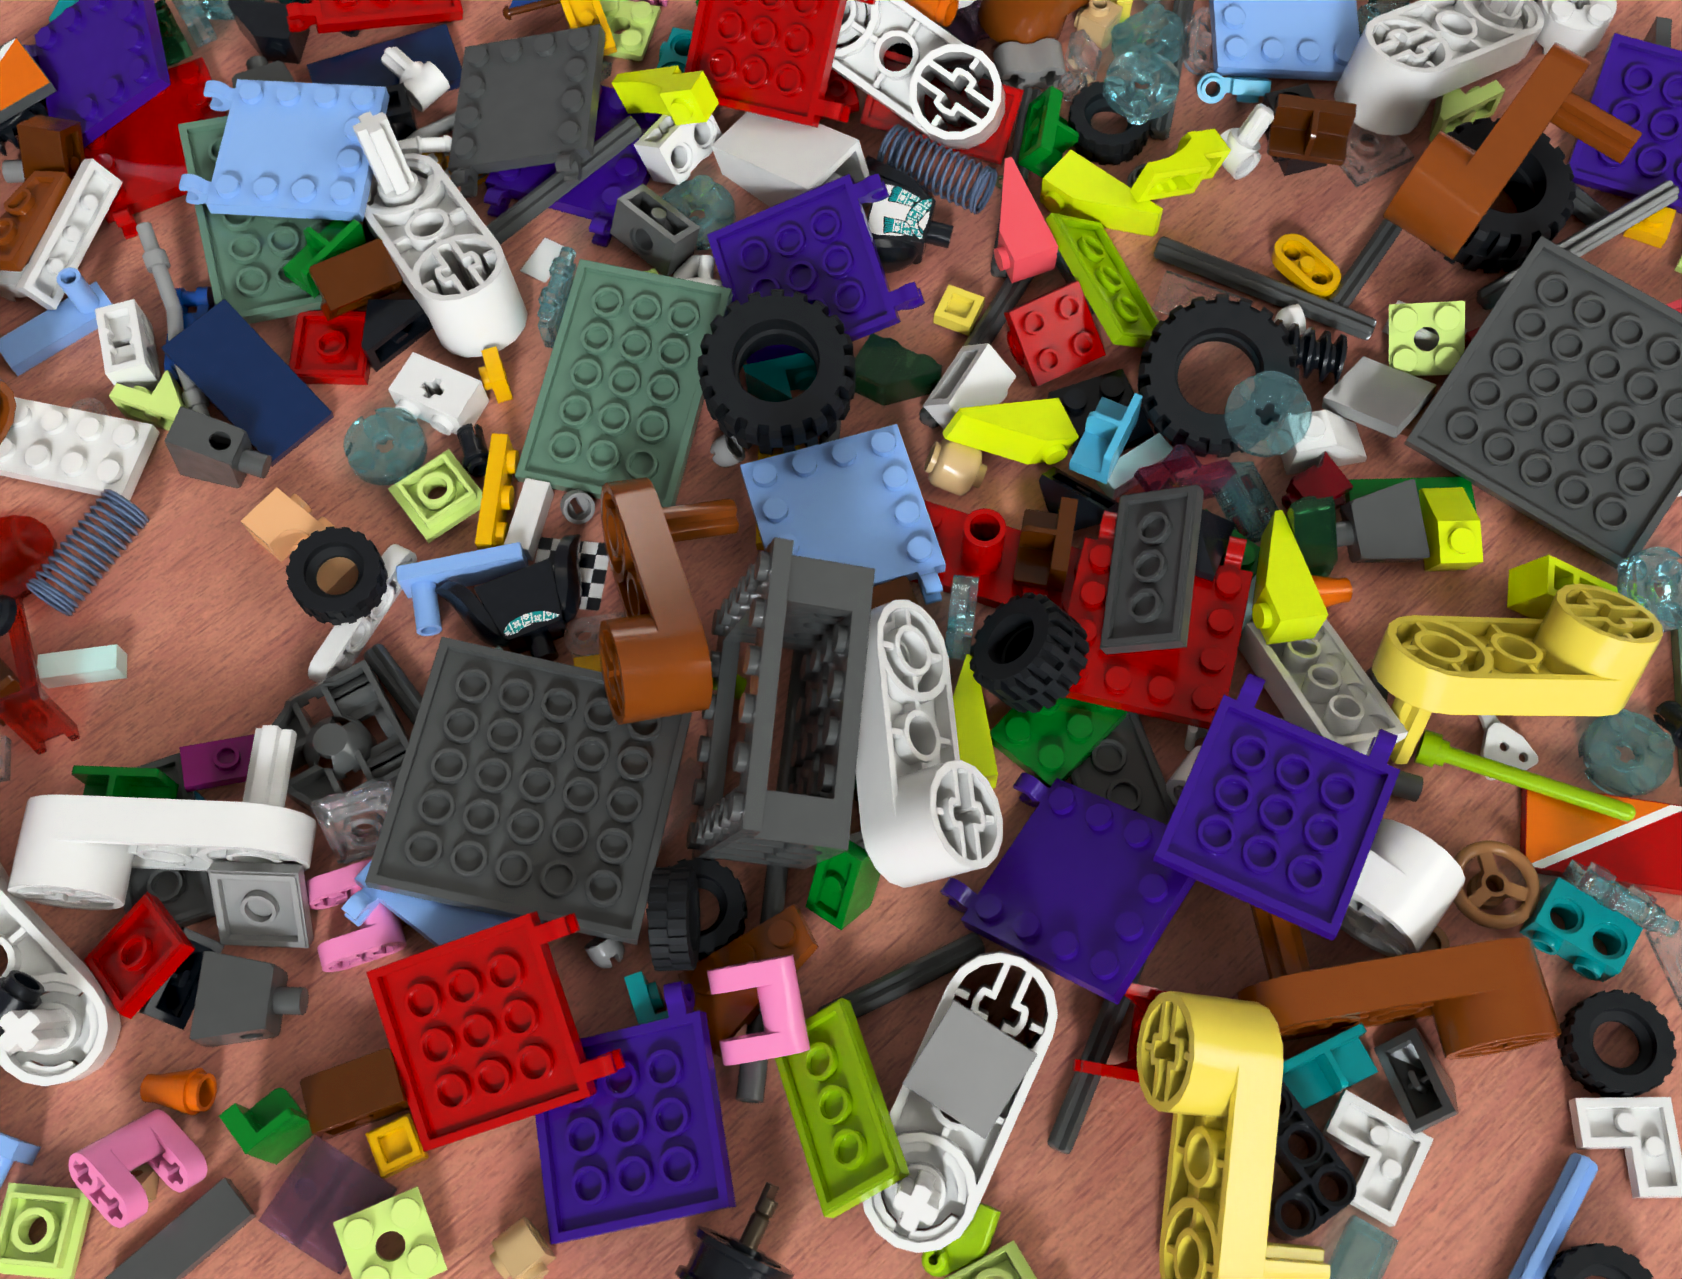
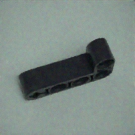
[1268,1081,1357,1240]

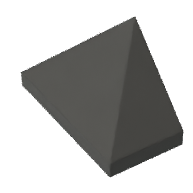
[1374,1028,1459,1134]

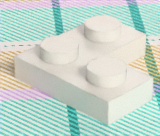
[1322,1090,1434,1227]
[1569,1097,1682,1198]

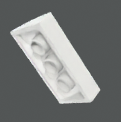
[1238,619,1408,755]

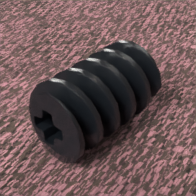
[1275,319,1348,385]

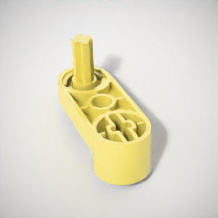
[1372,584,1663,765]
[1137,991,1330,1279]

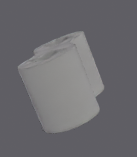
[993,38,1067,90]

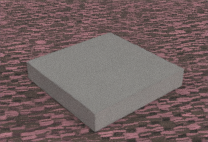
[1322,356,1437,438]
[208,861,314,948]
[902,1000,1037,1139]

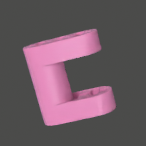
[306,859,407,972]
[707,955,810,1066]
[68,1109,207,1228]

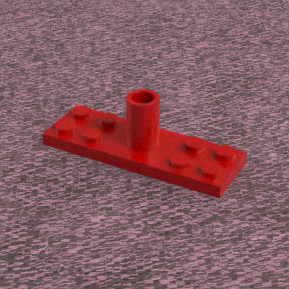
[912,500,1082,613]

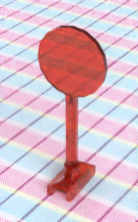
[0,515,80,755]

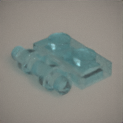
[537,247,577,348]
[1563,859,1679,937]

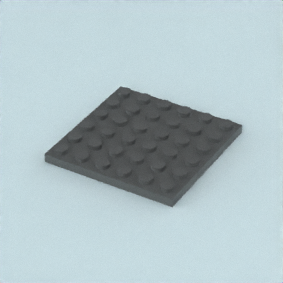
[1404,236,1682,573]
[365,637,692,945]

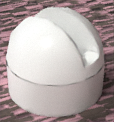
[1274,304,1306,335]

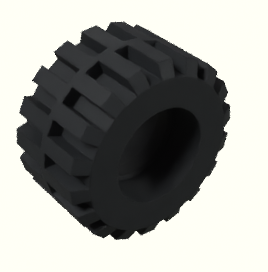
[969,592,1089,713]

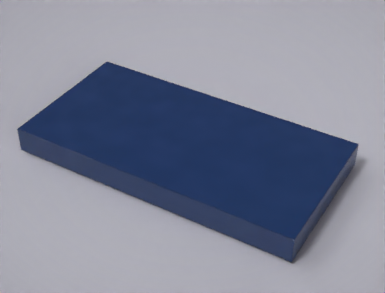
[307,24,462,92]
[161,299,334,467]

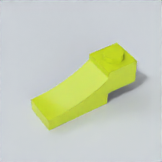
[611,65,719,125]
[1130,129,1231,202]

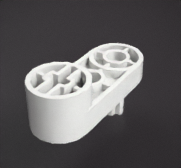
[831,0,1006,149]
[1334,0,1545,136]
[353,111,528,358]
[856,600,1003,888]
[7,725,317,910]
[1166,746,1466,957]
[0,863,121,1086]
[863,951,1058,1253]

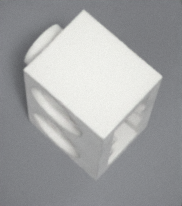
[634,115,723,185]
[95,299,161,392]

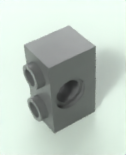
[610,184,700,276]

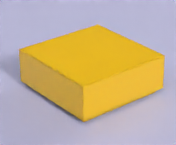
[365,1113,429,1179]

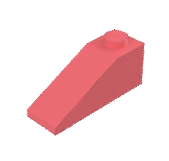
[994,157,1058,284]

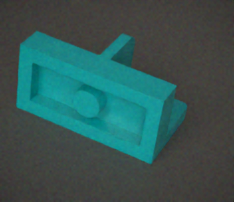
[1282,1023,1378,1110]

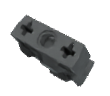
[272,659,410,818]

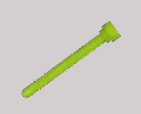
[1414,729,1636,821]

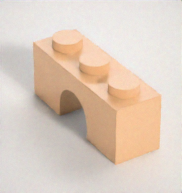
[241,487,359,595]

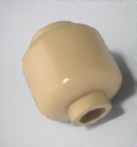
[924,439,987,496]

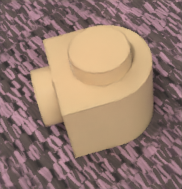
[1074,0,1123,49]
[489,1216,556,1279]

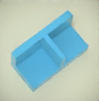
[1069,393,1143,484]

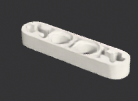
[308,544,417,683]

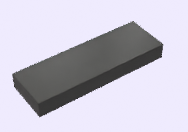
[105,1177,257,1279]

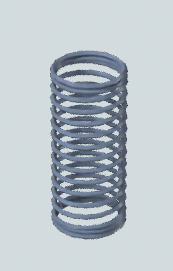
[877,124,998,215]
[26,489,149,616]

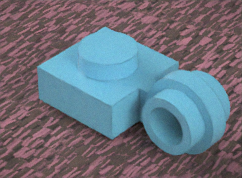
[1196,72,1272,104]

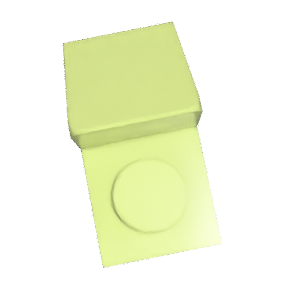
[1429,80,1505,142]
[109,370,185,431]

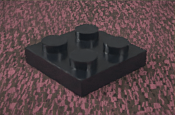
[1047,368,1154,455]

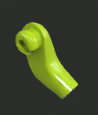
[921,1203,1001,1277]

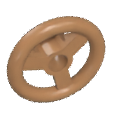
[1454,840,1540,929]

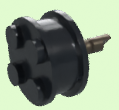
[675,1182,794,1279]

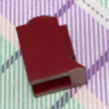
[1281,451,1353,528]

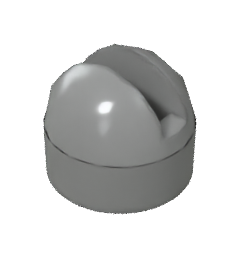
[710,434,745,467]
[560,489,595,524]
[584,937,625,968]

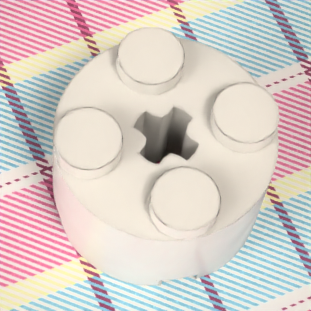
[1533,0,1617,58]

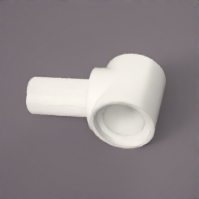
[381,47,450,112]
[1220,103,1274,180]

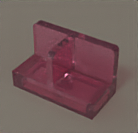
[1134,444,1237,500]

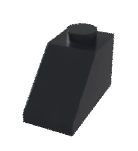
[228,0,310,64]

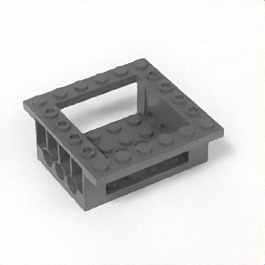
[686,537,875,870]

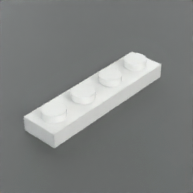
[15,158,123,310]

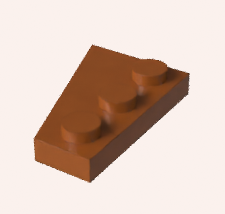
[0,171,72,272]
[678,904,818,1057]

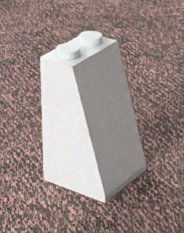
[711,112,870,209]

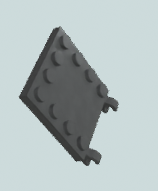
[448,24,606,198]

